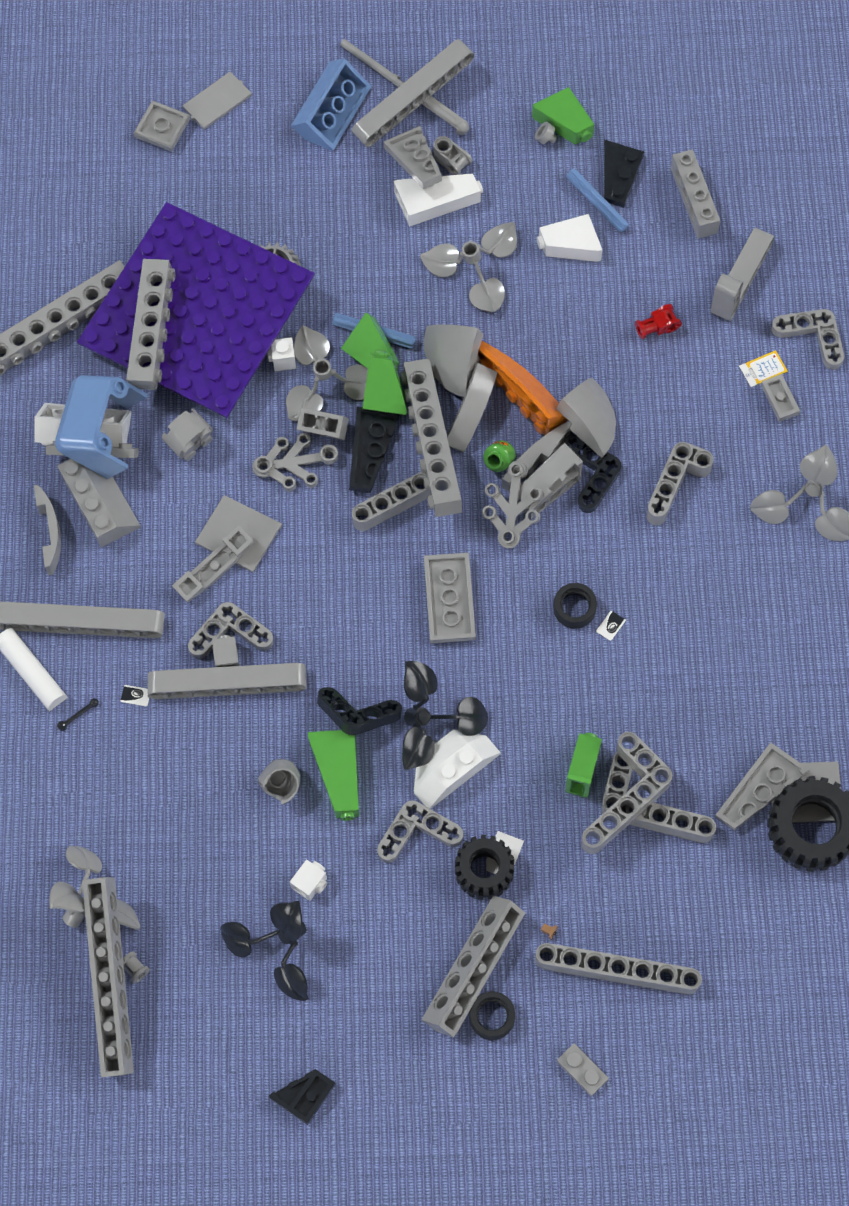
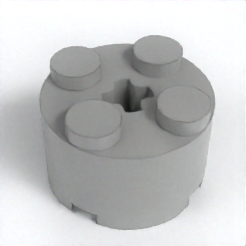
[162,409,213,461]

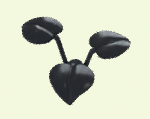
[402,661,488,770]
[220,901,309,1001]

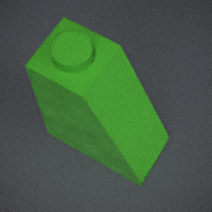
[532,87,594,145]
[341,313,400,371]
[362,350,407,415]
[565,733,602,798]

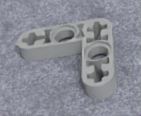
[771,309,844,370]
[188,602,274,659]
[377,800,463,863]

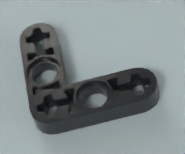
[563,434,622,513]
[317,687,402,735]

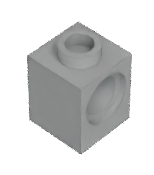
[212,635,239,667]

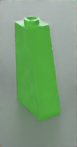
[308,730,360,821]

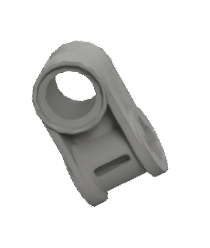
[433,136,473,175]

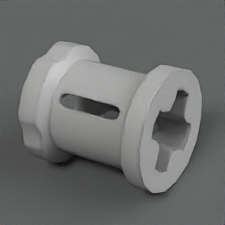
[123,951,150,984]

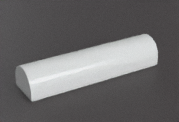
[0,628,68,711]

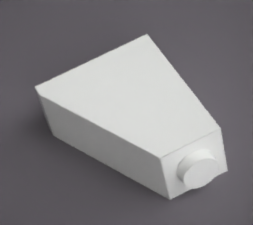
[536,214,602,262]

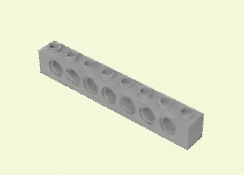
[0,260,125,376]
[400,358,462,517]
[82,877,134,1077]

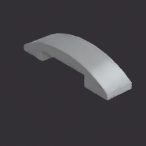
[447,363,497,452]
[34,485,61,576]
[172,525,254,603]

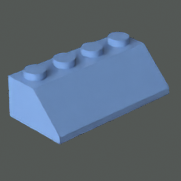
[291,58,372,151]

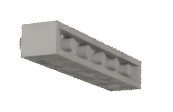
[126,259,175,390]
[421,896,525,1037]

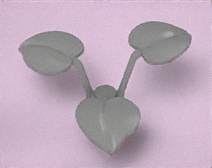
[420,222,517,313]
[286,325,368,422]
[750,445,849,541]
[49,845,140,931]

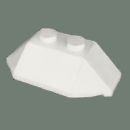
[414,730,501,809]

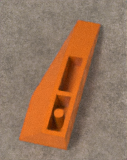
[477,341,568,435]

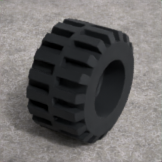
[455,835,515,900]

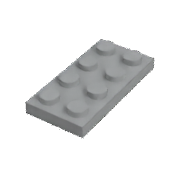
[424,553,476,643]

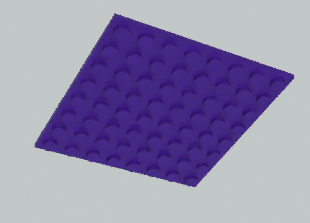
[77,202,315,418]

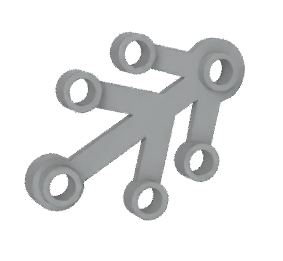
[252,433,338,492]
[482,461,543,549]

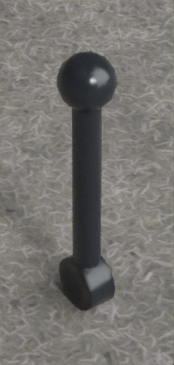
[57,698,99,731]

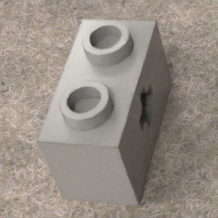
[297,408,349,440]

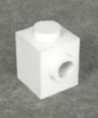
[267,337,296,372]
[290,859,327,901]

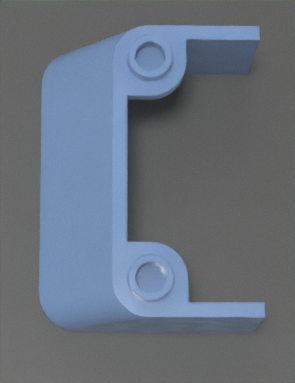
[55,375,148,479]

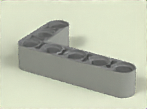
[710,227,775,321]
[581,732,673,854]
[601,752,716,843]

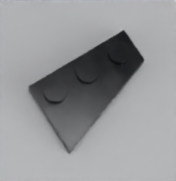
[604,139,644,208]

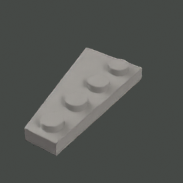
[383,126,442,189]
[715,742,809,831]

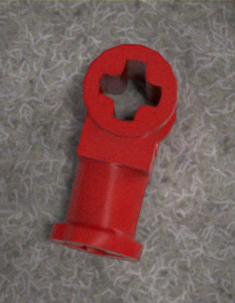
[635,304,682,339]

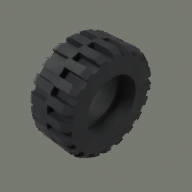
[767,776,849,872]

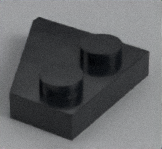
[269,1069,336,1125]

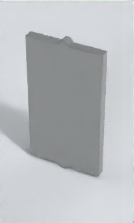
[182,72,252,130]

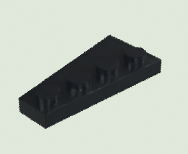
[349,406,400,493]

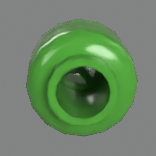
[483,440,516,472]

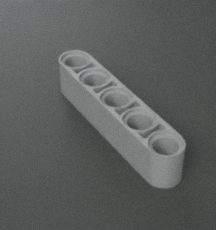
[352,472,443,531]

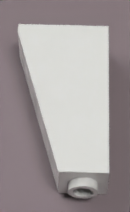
[394,174,483,227]

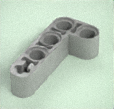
[646,442,714,526]

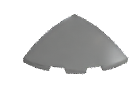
[424,324,484,398]
[556,377,616,458]

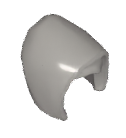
[258,759,301,805]

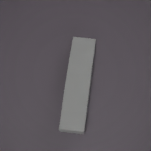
[502,421,572,492]

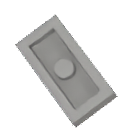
[761,374,800,422]
[556,1043,609,1097]

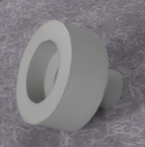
[535,122,557,144]

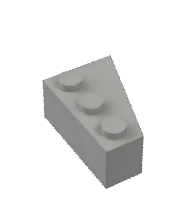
[518,443,583,520]

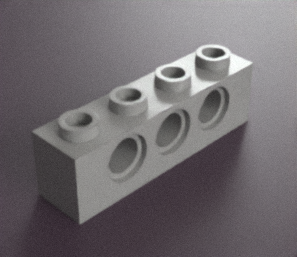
[671,149,720,239]

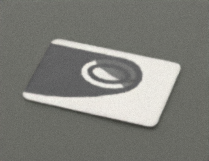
[596,611,626,641]
[120,685,149,706]

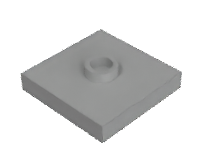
[133,100,190,152]

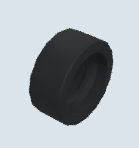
[553,583,597,629]
[469,991,516,1040]

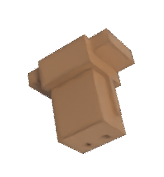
[541,924,558,940]

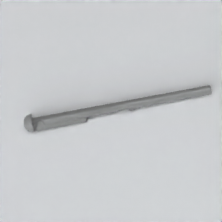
[340,39,469,135]

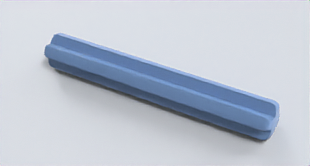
[566,169,629,232]
[332,313,416,349]

